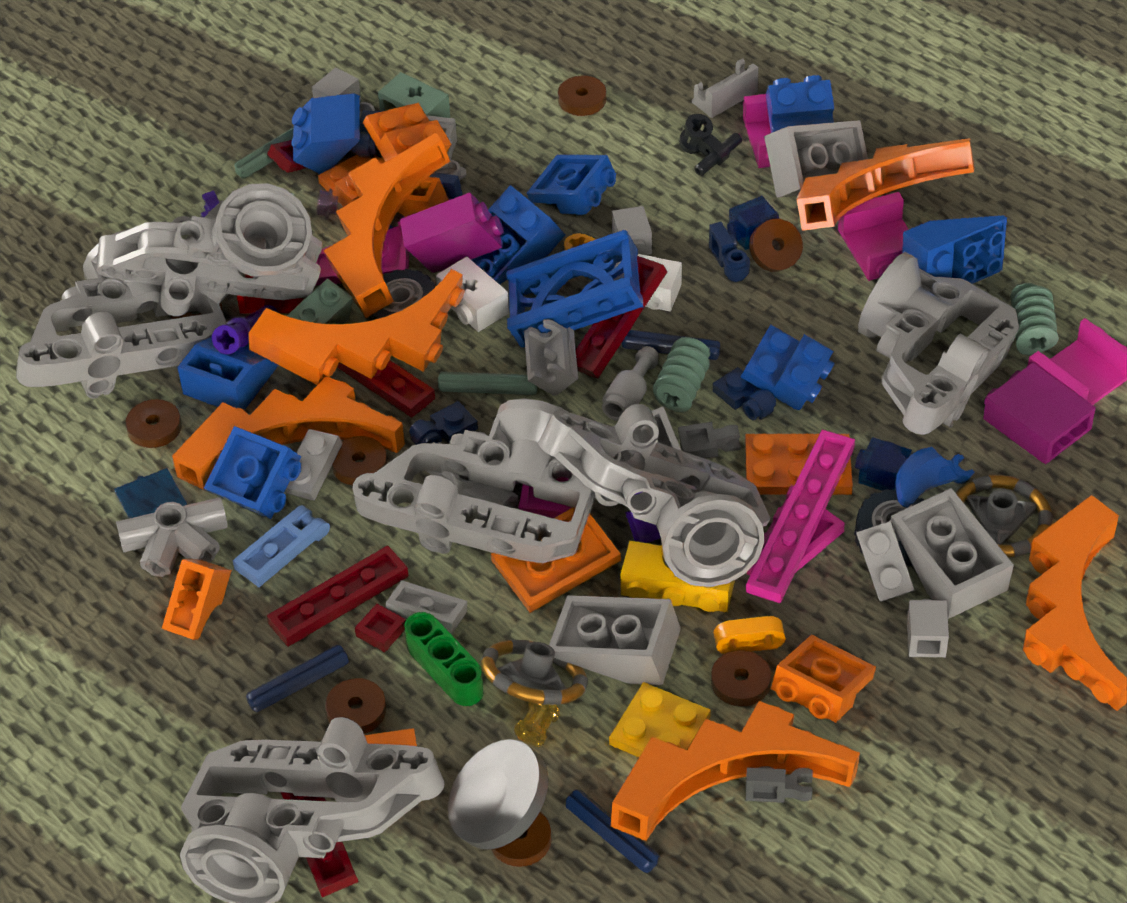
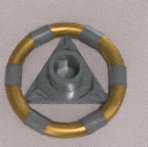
[956,475,1053,558]
[481,640,588,705]

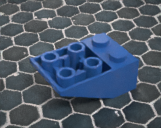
[471,185,566,285]
[902,215,1007,284]
[177,336,279,411]

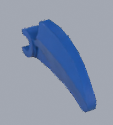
[896,447,975,508]

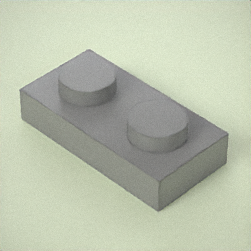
[284,429,343,501]
[856,521,915,602]
[386,580,467,634]

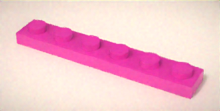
[746,429,855,604]

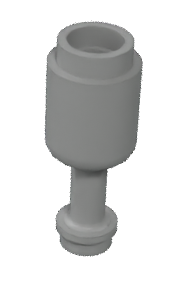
[602,346,659,421]

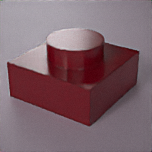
[267,140,306,173]
[355,603,406,652]

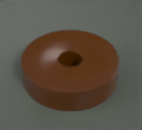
[558,76,606,116]
[749,218,803,272]
[126,399,182,448]
[332,436,387,486]
[711,650,771,707]
[325,678,386,734]
[491,812,551,867]

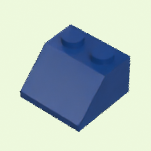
[291,93,360,174]

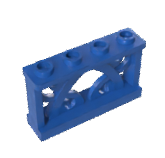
[507,230,644,348]

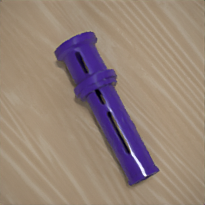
[212,305,278,355]

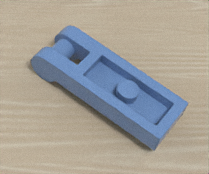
[232,505,330,587]

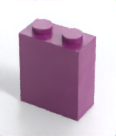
[400,193,503,273]
[983,363,1096,465]

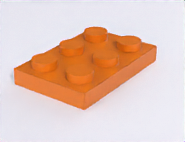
[745,434,853,495]
[491,507,621,613]

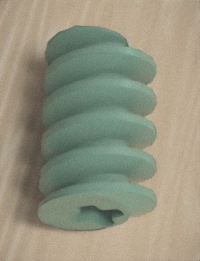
[1010,283,1059,356]
[653,337,710,412]

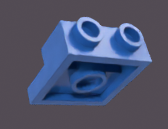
[766,75,834,133]
[527,155,616,215]
[740,324,835,411]
[204,426,302,519]

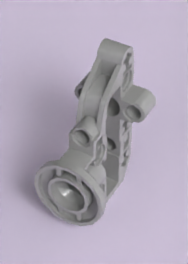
[96,183,322,316]
[16,228,226,399]
[858,252,1019,435]
[352,398,594,563]
[538,404,771,587]
[180,717,445,903]

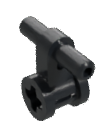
[679,114,742,176]

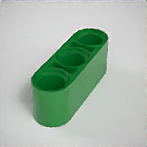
[405,612,484,706]

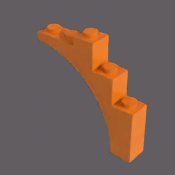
[323,133,450,318]
[796,138,975,231]
[248,269,465,385]
[172,376,405,490]
[1023,495,1127,711]
[610,701,860,841]

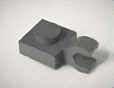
[678,422,741,459]
[745,766,813,803]

